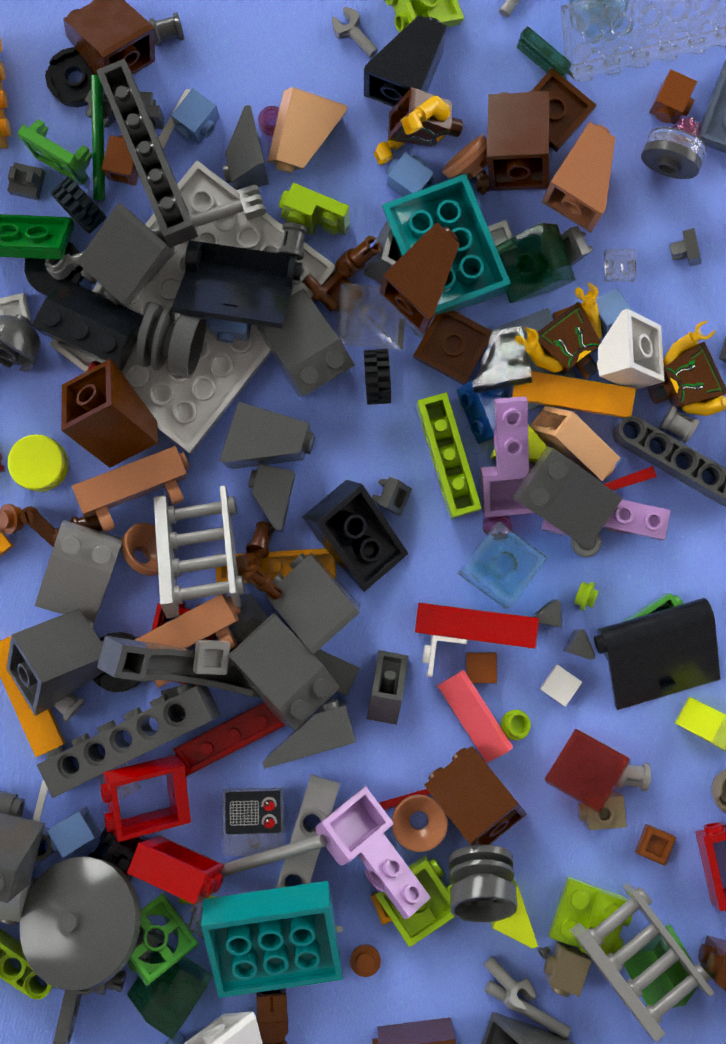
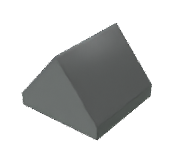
[531,599,561,627]
[563,629,595,660]

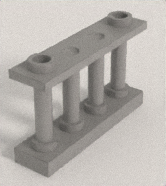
[154,486,245,618]
[569,883,715,1042]

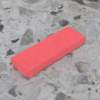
[437,669,513,763]

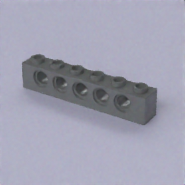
[96,59,198,248]
[37,683,221,798]

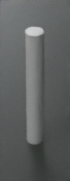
[484,980,571,1039]

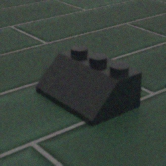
[32,280,144,371]

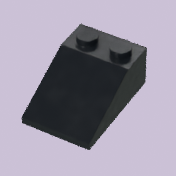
[302,480,409,592]

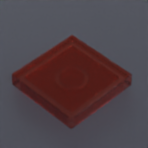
[545,728,630,814]

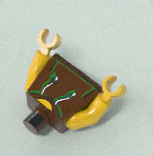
[374,87,463,165]
[515,282,602,380]
[648,320,726,416]

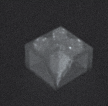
[337,283,406,350]

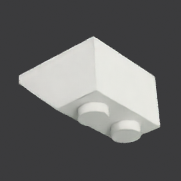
[597,309,665,390]

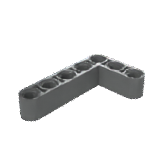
[613,416,726,507]

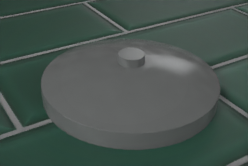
[19,857,141,990]

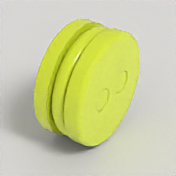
[8,434,69,492]

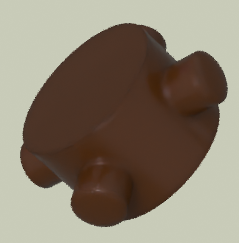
[477,170,490,195]

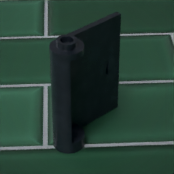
[172,240,303,329]
[594,598,721,710]

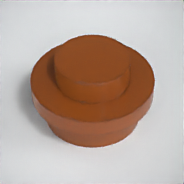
[0,504,24,534]
[350,944,381,977]

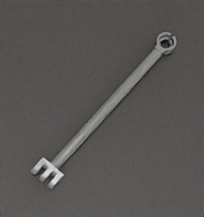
[45,185,266,280]

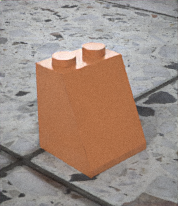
[542,121,615,233]

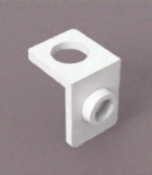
[422,635,468,677]

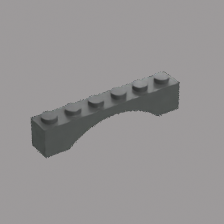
[97,635,261,698]

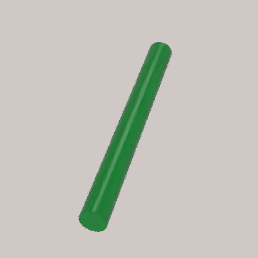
[91,75,105,200]

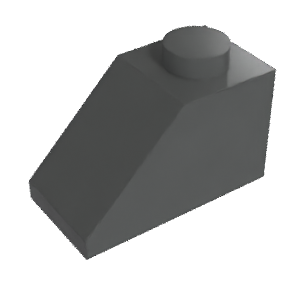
[249,464,296,532]
[367,650,408,725]

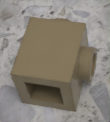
[578,791,627,830]
[544,941,592,997]

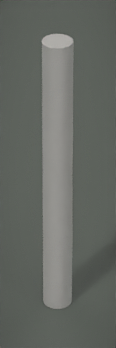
[221,834,326,876]

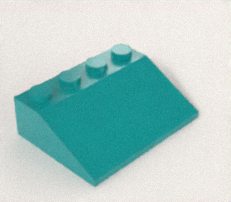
[382,174,511,315]
[201,881,343,998]

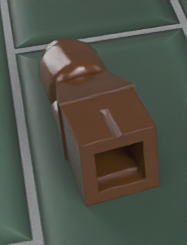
[256,988,288,1044]

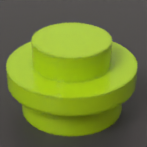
[574,582,599,611]
[501,709,531,740]

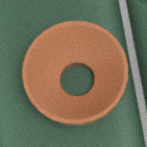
[441,134,487,180]
[121,523,158,576]
[392,794,448,852]

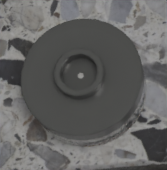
[641,127,707,179]

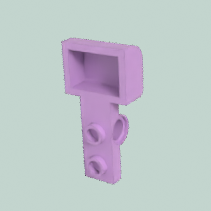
[480,396,536,518]
[541,478,671,540]
[316,786,431,919]

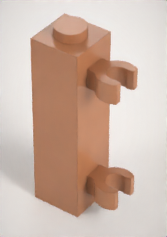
[72,446,190,533]
[135,594,241,688]

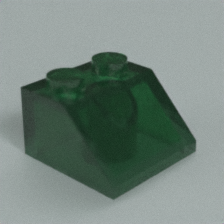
[496,223,576,303]
[127,941,212,1040]

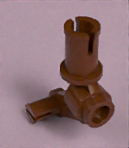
[301,236,382,312]
[20,506,103,547]
[236,521,282,600]

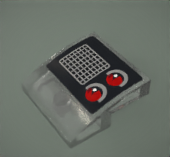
[222,787,285,856]

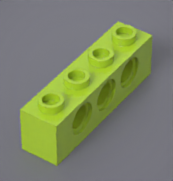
[416,392,482,520]

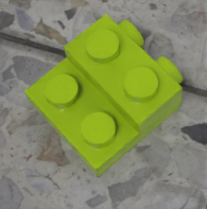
[385,0,464,32]
[279,182,350,235]
[375,855,455,948]
[548,876,633,955]

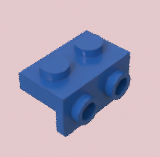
[457,372,509,444]

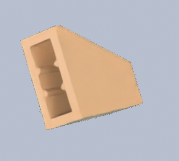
[267,87,347,173]
[529,406,620,481]

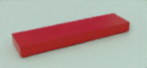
[415,602,540,649]
[173,702,285,776]

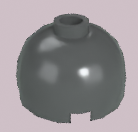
[0,314,41,372]

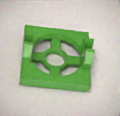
[17,119,93,185]
[128,893,199,986]

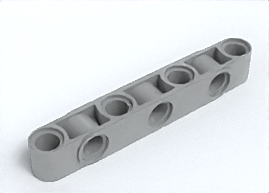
[276,774,340,888]

